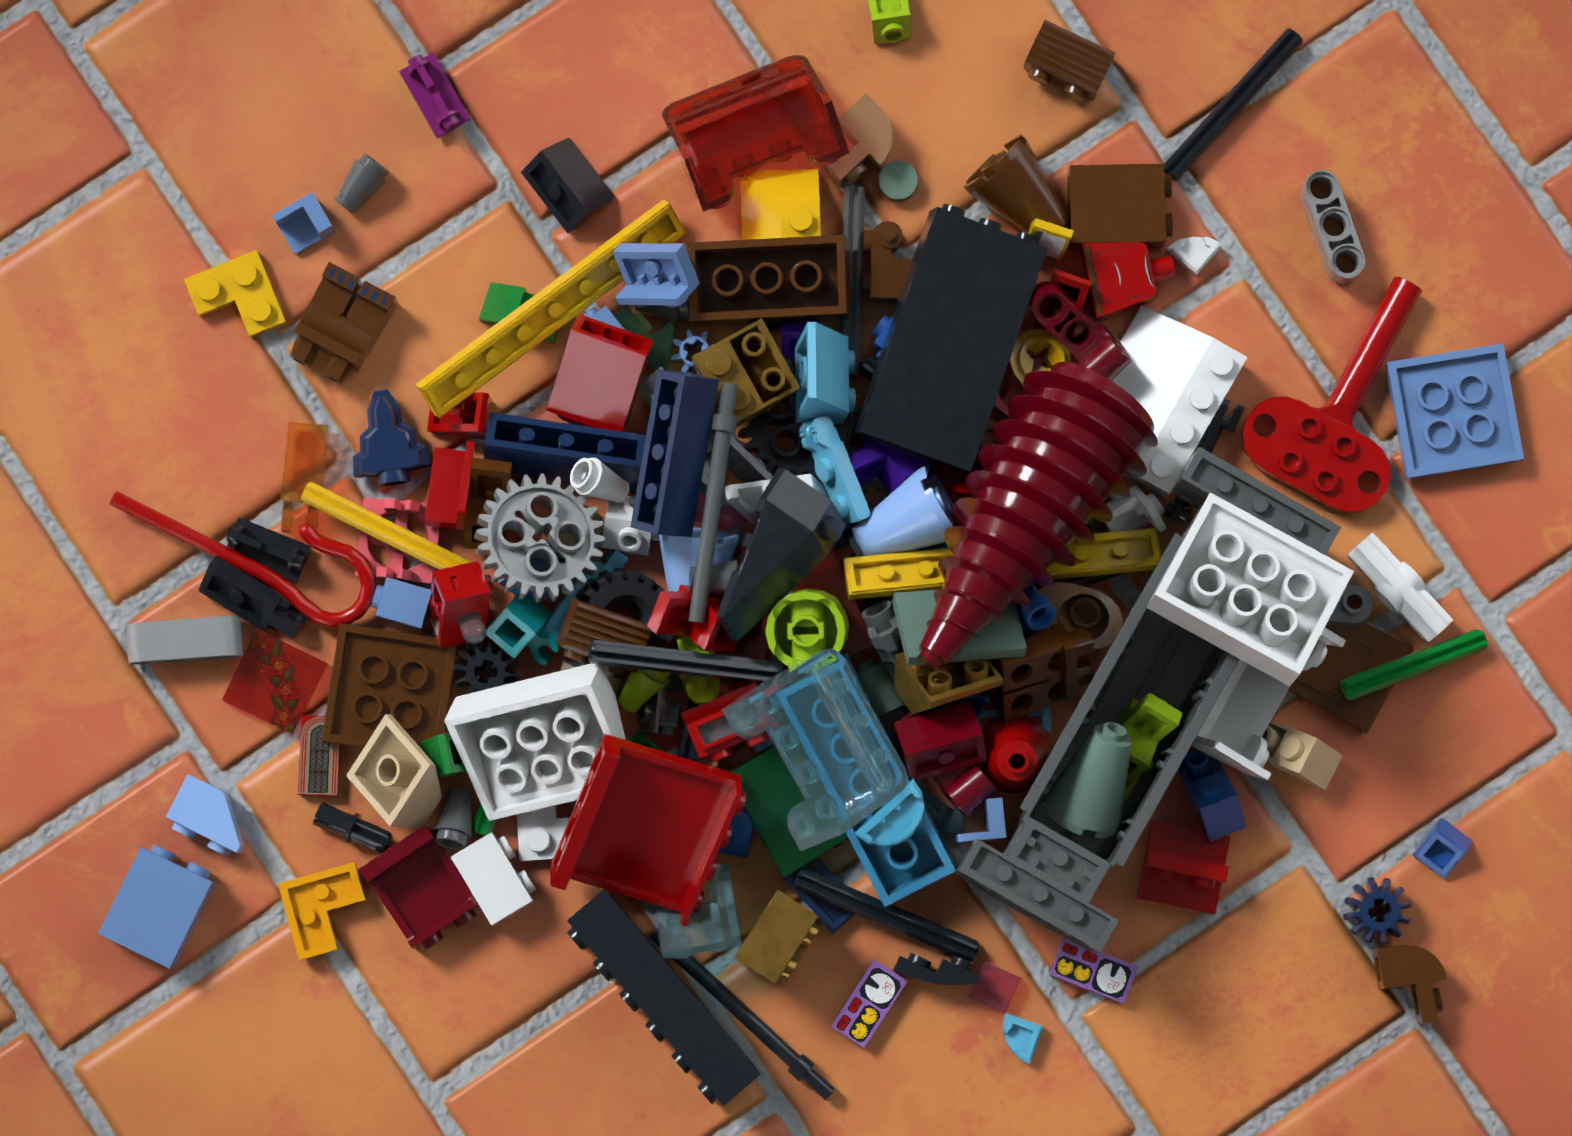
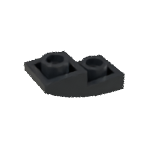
[893,952,979,985]

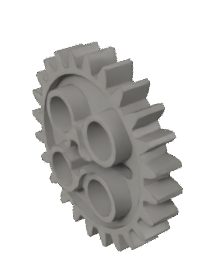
[474,474,605,603]

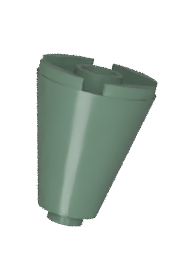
[1043,722,1132,838]

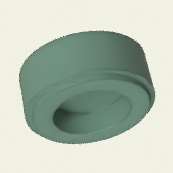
[879,161,918,202]

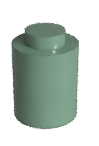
[855,658,905,717]

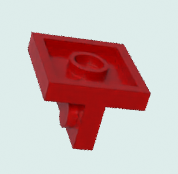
[1137,820,1231,914]

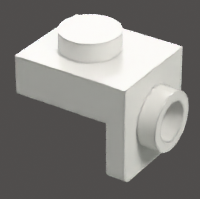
[1103,484,1167,533]

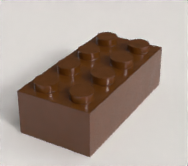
[687,235,852,327]

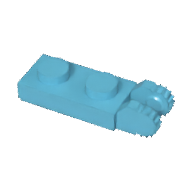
[798,416,871,525]

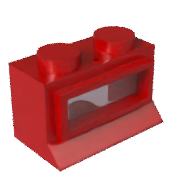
[681,682,774,764]

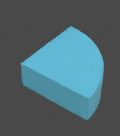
[1003,1013,1043,1064]

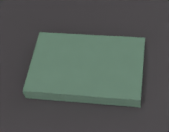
[892,590,1027,666]

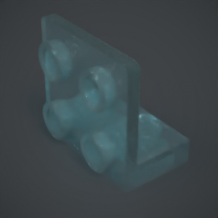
[657,864,742,959]

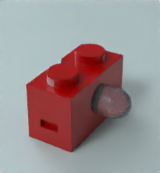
[428,561,495,649]

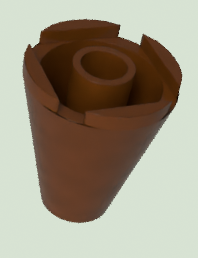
[964,134,1070,233]

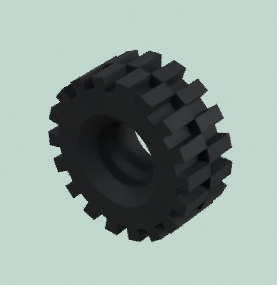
[575,568,673,648]

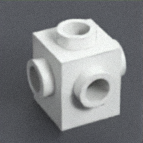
[601,496,659,556]

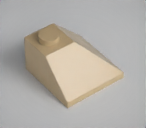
[346,714,442,828]

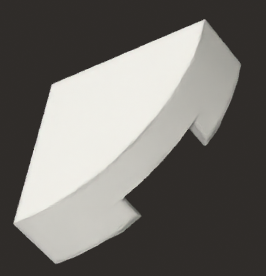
[1166,236,1222,276]

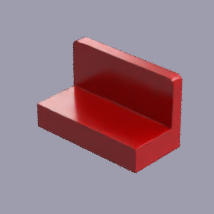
[424,440,475,530]

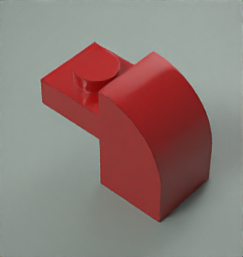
[647,585,737,651]

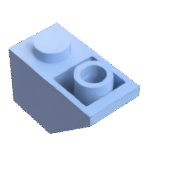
[166,774,245,857]

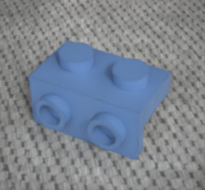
[613,243,700,308]

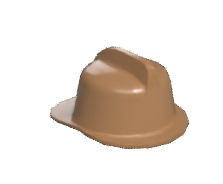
[1038,582,1123,649]

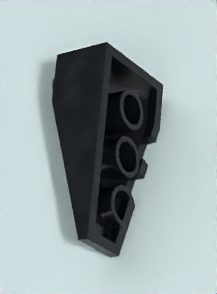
[716,468,846,642]

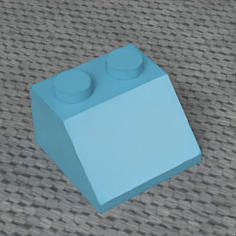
[795,322,856,424]

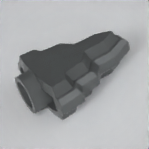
[862,600,904,683]

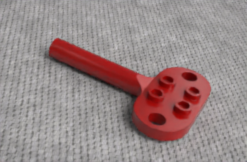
[1241,276,1422,513]

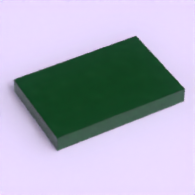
[728,733,848,877]

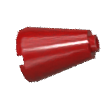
[975,716,1052,793]

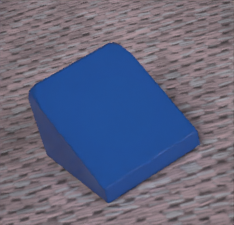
[1413,818,1472,879]

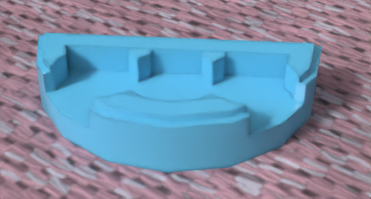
[855,778,925,846]

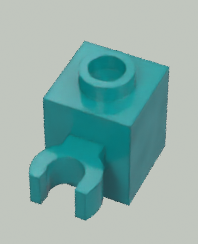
[484,592,561,666]

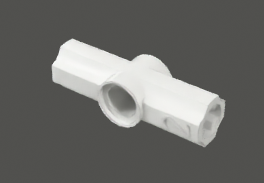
[1347,532,1453,643]

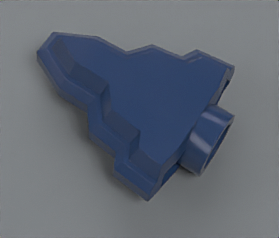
[353,389,432,486]

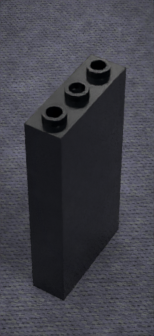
[853,204,1048,474]

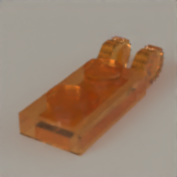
[281,422,329,533]

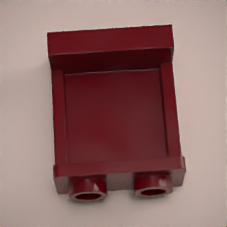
[359,824,479,951]

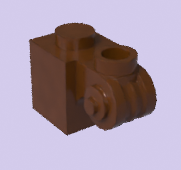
[862,221,913,304]

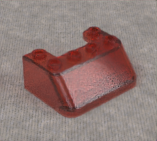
[662,55,850,212]

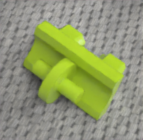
[677,637,723,705]

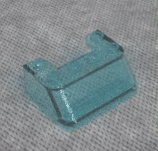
[721,649,908,851]

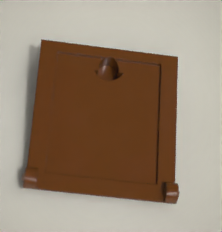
[1288,622,1414,734]

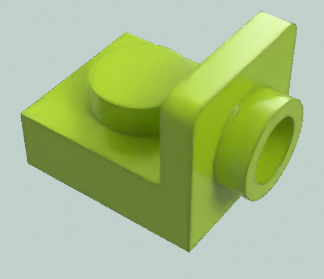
[867,0,912,44]

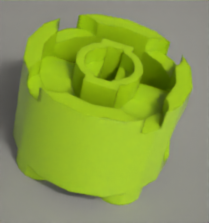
[765,588,850,671]

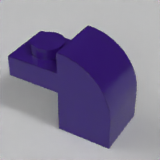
[848,439,935,494]

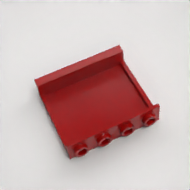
[550,734,746,927]

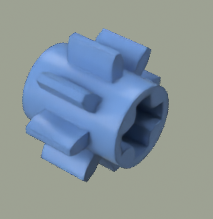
[671,329,714,375]

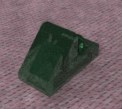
[614,306,677,372]

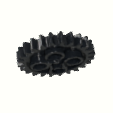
[737,358,862,479]

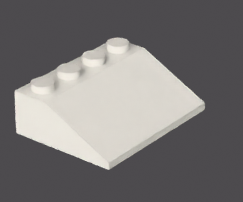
[1112,305,1247,499]
[1146,493,1354,686]
[444,663,626,821]

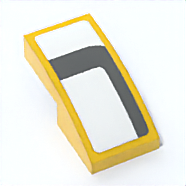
[1028,218,1074,266]

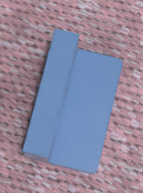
[954,798,1006,844]

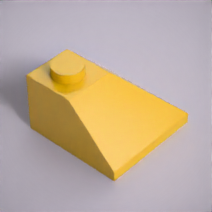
[740,169,821,240]

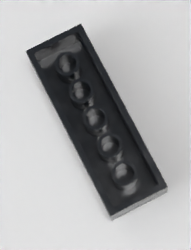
[567,889,761,1106]

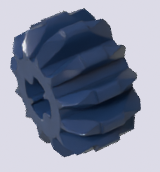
[1343,877,1411,944]

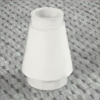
[570,458,629,503]

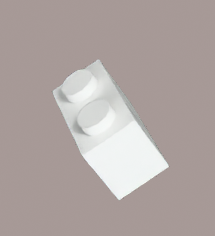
[451,832,536,926]

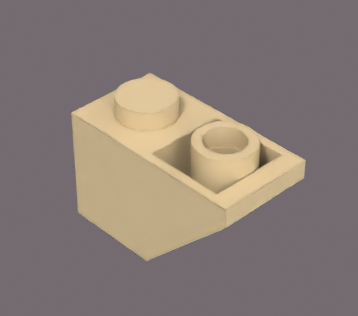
[1262,720,1343,790]

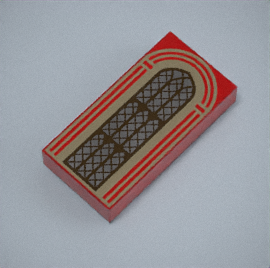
[298,715,341,797]

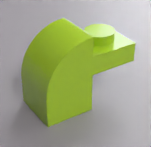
[1114,693,1183,783]

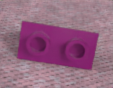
[399,52,471,139]

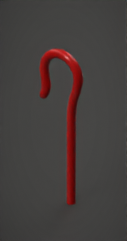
[110,491,376,628]

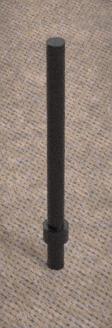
[650,926,836,1100]

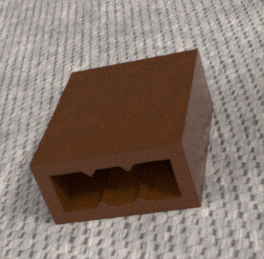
[1067,163,1173,250]

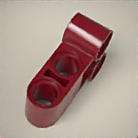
[1029,281,1132,381]
[896,713,997,817]

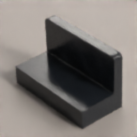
[521,138,615,234]

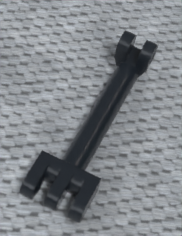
[1163,398,1245,525]

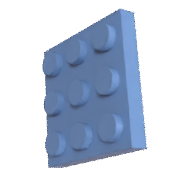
[1385,343,1524,480]

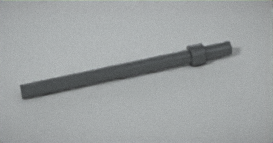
[688,383,738,623]

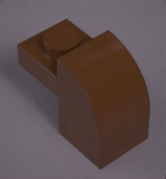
[464,458,512,549]
[1372,945,1447,1023]

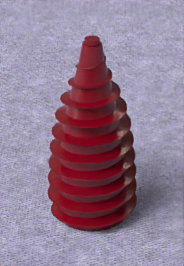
[918,362,1158,670]

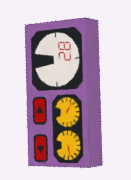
[1049,938,1138,1004]
[831,959,907,1048]

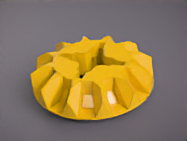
[1009,329,1071,388]

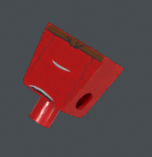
[1080,242,1176,322]

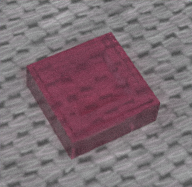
[968,961,1021,1014]

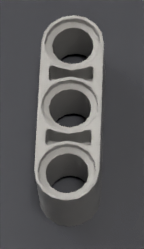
[1300,170,1365,285]
[126,616,243,664]

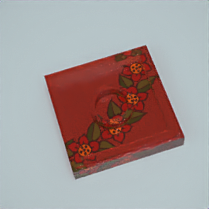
[222,629,329,735]

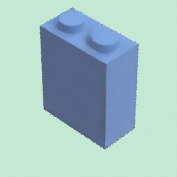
[98,844,217,969]

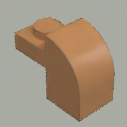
[829,93,893,187]

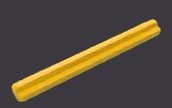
[301,482,483,571]

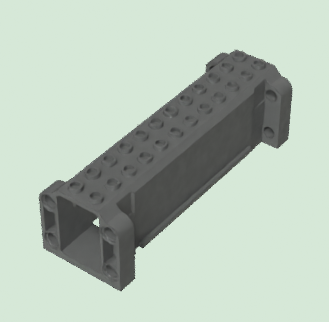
[954,447,1341,953]

